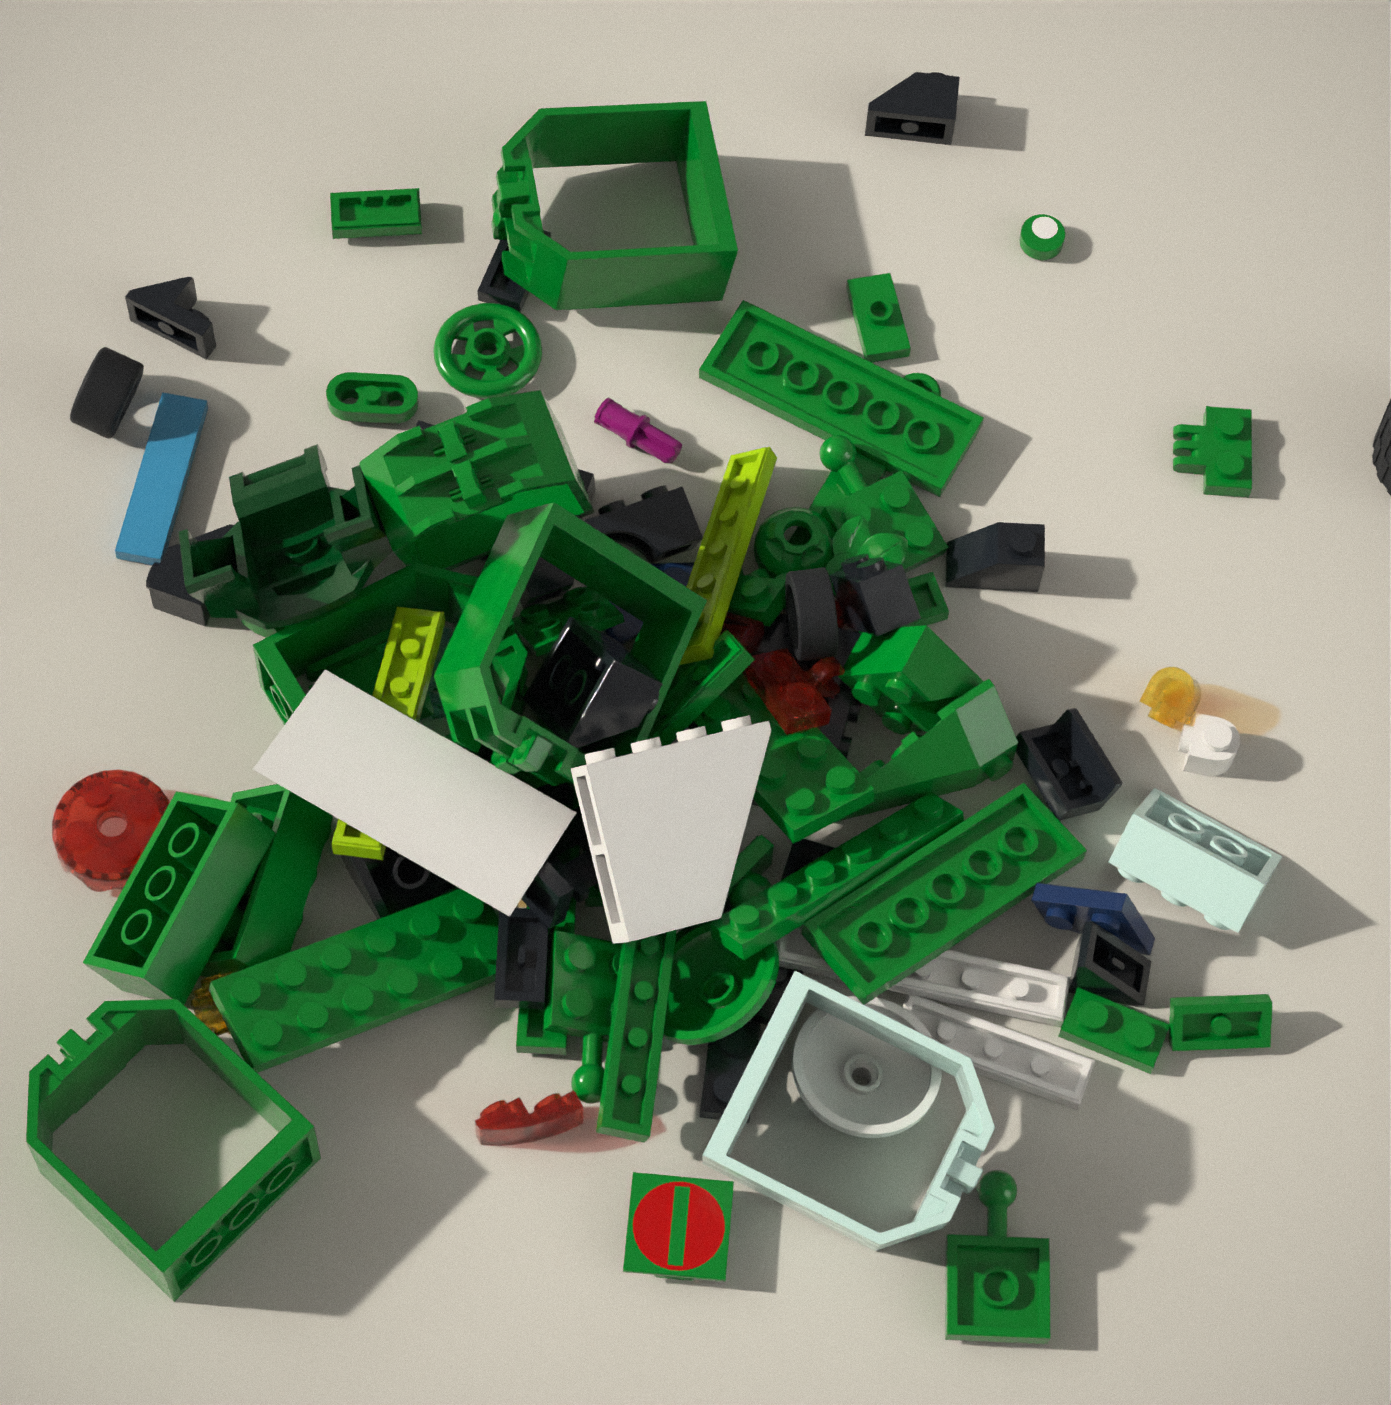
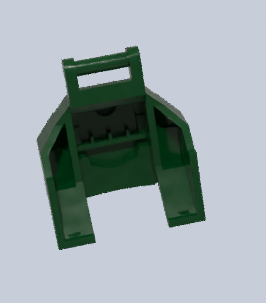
[179,444,392,630]

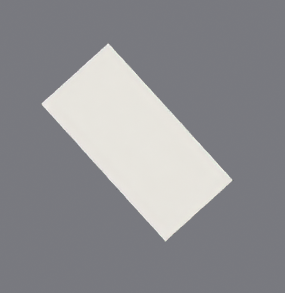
[252,670,577,917]

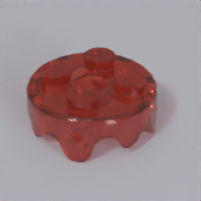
[52,769,170,892]

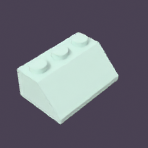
[1108,788,1282,933]

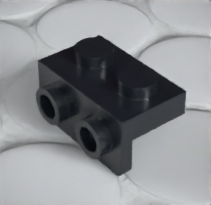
[1016,708,1122,821]

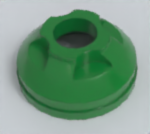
[753,507,836,579]

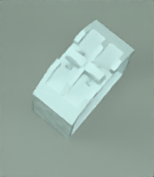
[702,971,995,1251]

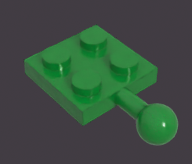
[819,435,949,573]
[543,930,622,1104]
[945,1170,1051,1344]

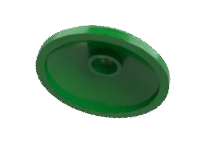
[663,913,779,1045]

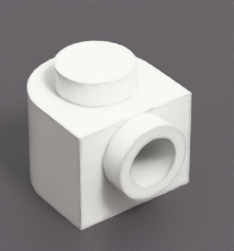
[1178,713,1240,776]

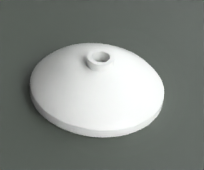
[791,996,942,1138]

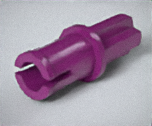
[594,397,682,464]

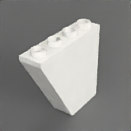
[571,715,771,944]

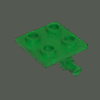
[512,586,625,657]

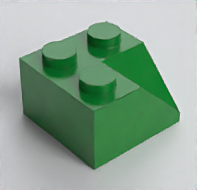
[838,625,984,735]

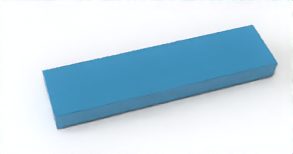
[115,392,208,565]

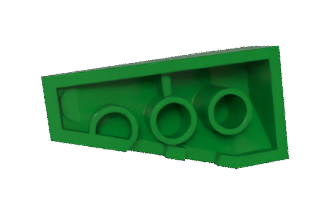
[834,679,1018,823]

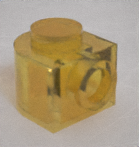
[1139,667,1201,729]

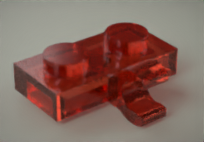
[742,648,845,734]

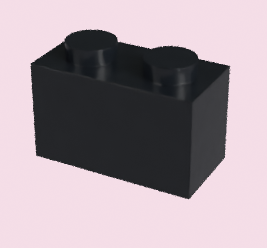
[829,554,921,636]

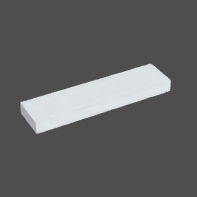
[903,994,1095,1110]

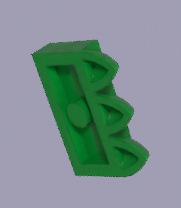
[725,568,788,626]

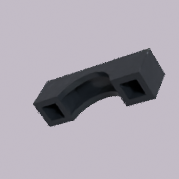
[520,485,703,609]

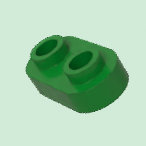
[326,372,419,424]

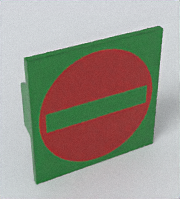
[623,1172,734,1282]

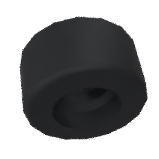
[70,347,144,439]

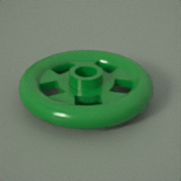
[433,303,542,399]

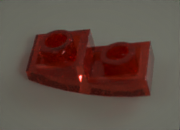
[475,1090,583,1146]

